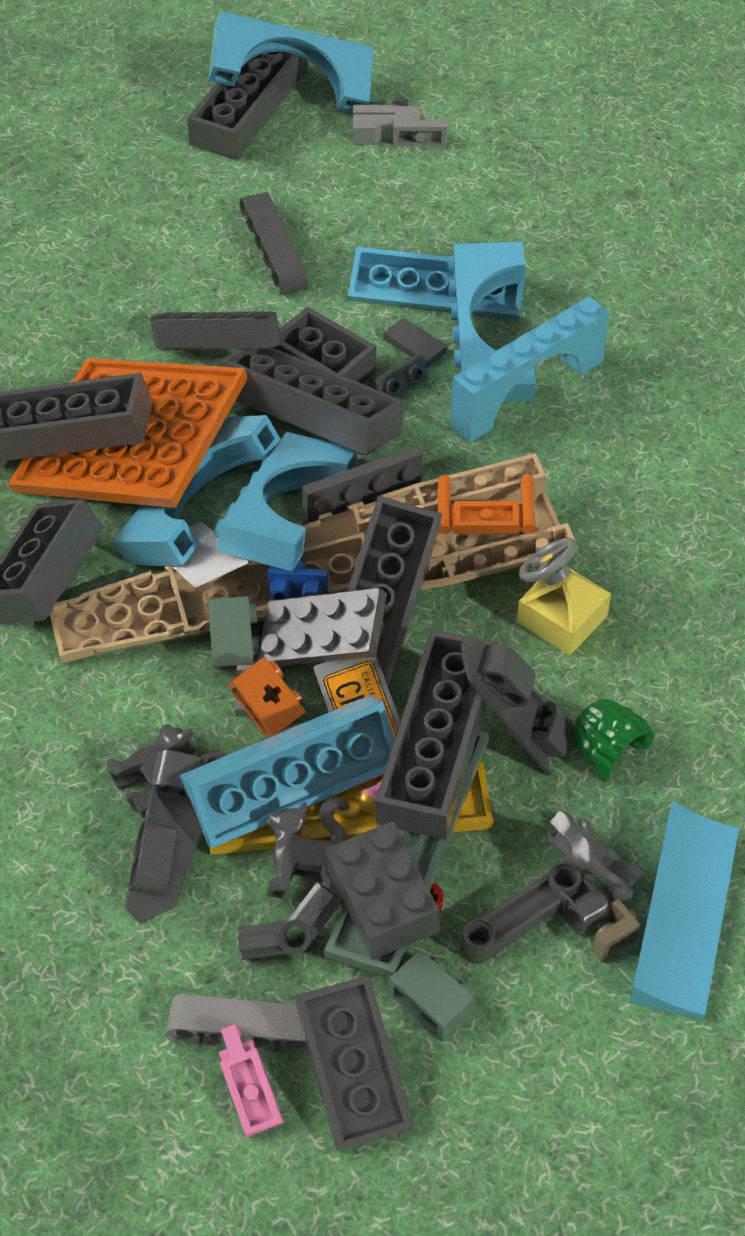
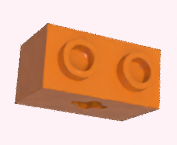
[226,657,306,738]

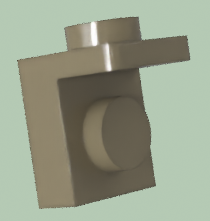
[593,899,640,963]

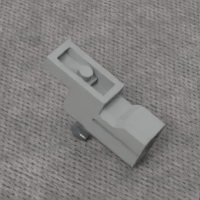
[353,97,447,146]

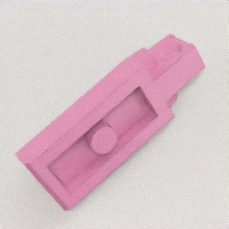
[219,1024,284,1137]

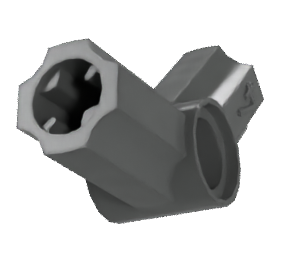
[238,882,343,960]

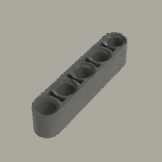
[240,192,308,295]
[150,311,282,349]

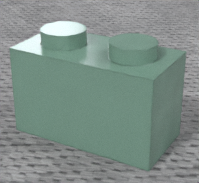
[208,596,259,667]
[388,950,475,1042]

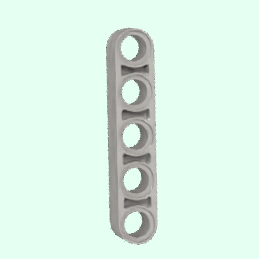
[166,994,309,1055]

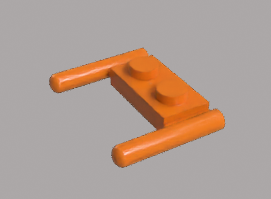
[438,474,535,534]

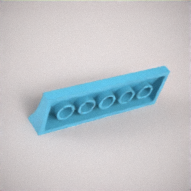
[348,246,526,320]
[179,696,395,848]
[630,801,739,1020]

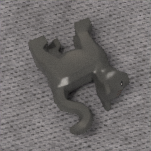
[107,724,226,819]
[266,798,349,902]
[547,810,646,902]

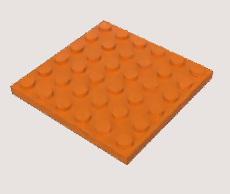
[8,358,247,508]

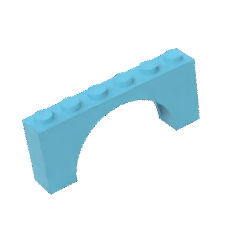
[208,11,374,114]
[448,242,536,402]
[450,296,610,443]
[112,415,281,566]
[215,432,356,571]

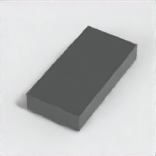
[383,318,447,368]

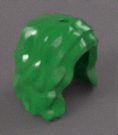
[574,699,655,782]

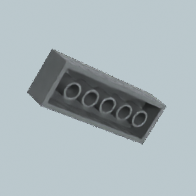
[187,52,308,159]
[219,347,405,456]
[0,373,153,462]
[318,495,442,692]
[375,629,498,840]

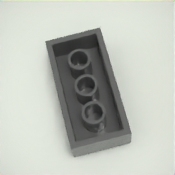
[0,499,103,624]

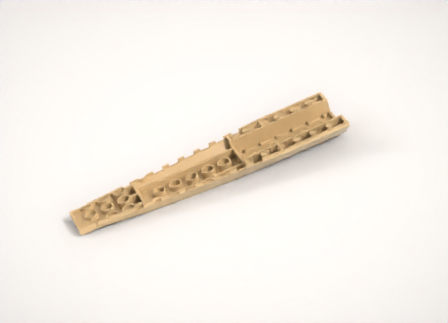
[50,453,579,664]

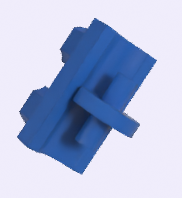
[267,561,329,601]

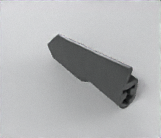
[461,636,574,775]
[125,750,204,924]

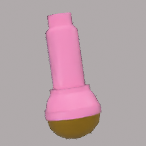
[357,780,382,812]

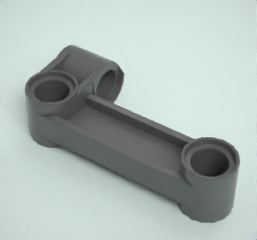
[461,862,612,964]

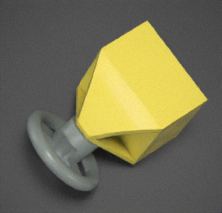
[516,538,611,656]

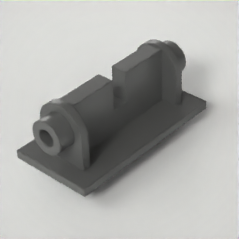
[367,353,428,397]

